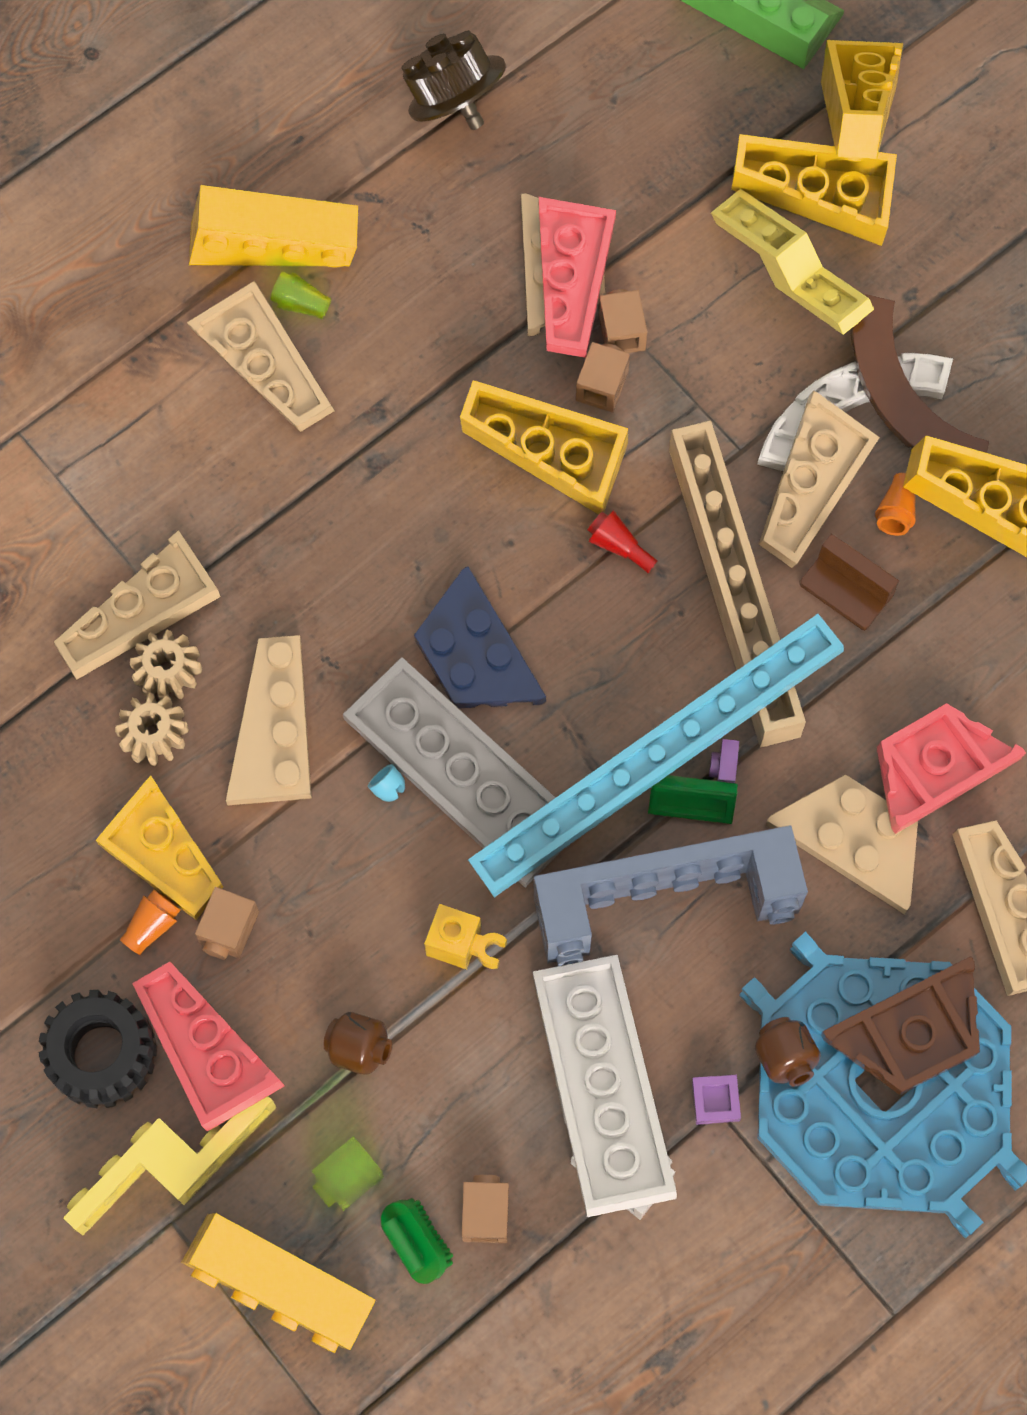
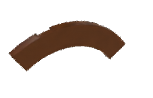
[851,293,989,453]

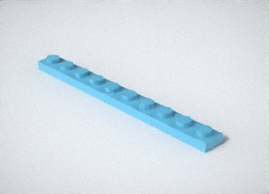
[468,614,844,897]

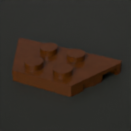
[821,956,980,1095]

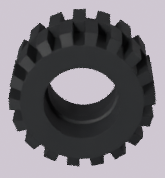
[38,989,157,1108]

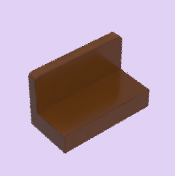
[800,533,899,631]

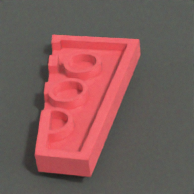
[538,197,616,358]
[132,962,285,1131]

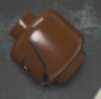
[324,1012,392,1075]
[755,1017,821,1087]

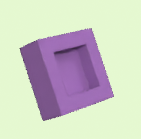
[709,739,739,783]
[692,1075,741,1125]

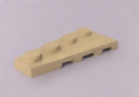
[187,281,334,432]
[759,390,880,568]
[54,530,221,680]
[226,635,312,806]
[952,820,1027,996]

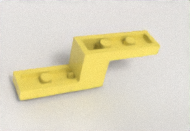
[711,189,874,335]
[63,1096,277,1235]

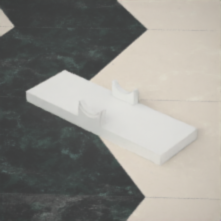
[533,955,677,1217]

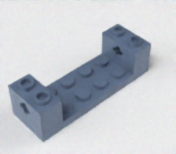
[534,825,808,966]

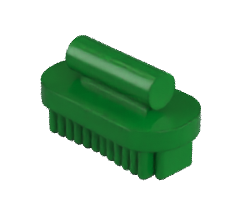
[381,1198,453,1284]

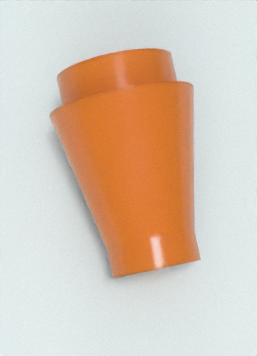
[875,473,916,536]
[120,889,181,955]

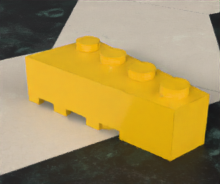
[821,40,903,161]
[731,134,897,246]
[189,185,358,268]
[460,380,628,515]
[903,436,1027,557]
[181,1213,376,1353]

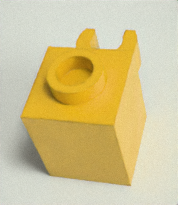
[424,904,507,970]

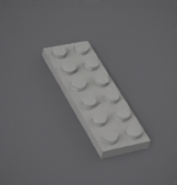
[343,657,562,888]

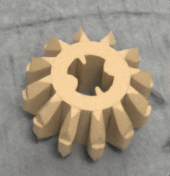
[130,629,202,700]
[115,692,189,766]

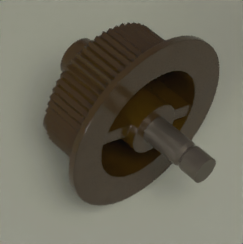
[401,30,506,130]

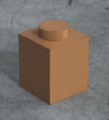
[598,289,647,353]
[576,342,630,413]
[195,887,259,960]
[462,1175,509,1243]

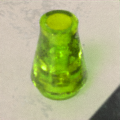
[270,271,332,320]

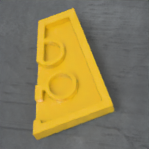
[96,775,223,920]

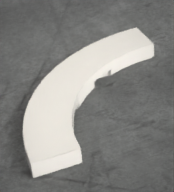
[757,353,953,471]

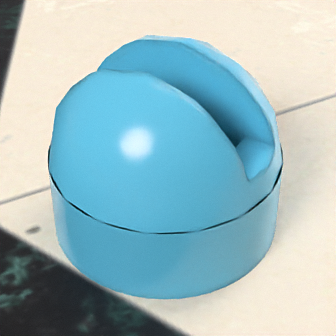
[368,764,405,802]

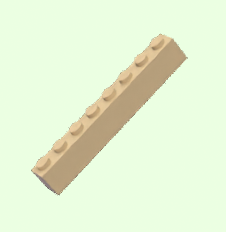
[669,421,806,748]

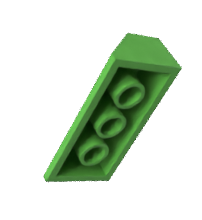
[681,0,844,69]

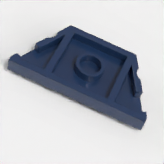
[414,566,546,709]

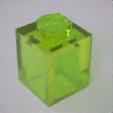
[312,1136,384,1211]

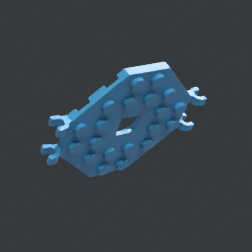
[739,931,1027,1238]

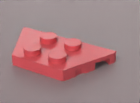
[877,703,1026,834]

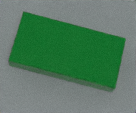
[648,775,738,824]

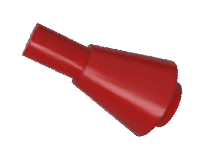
[587,510,658,573]

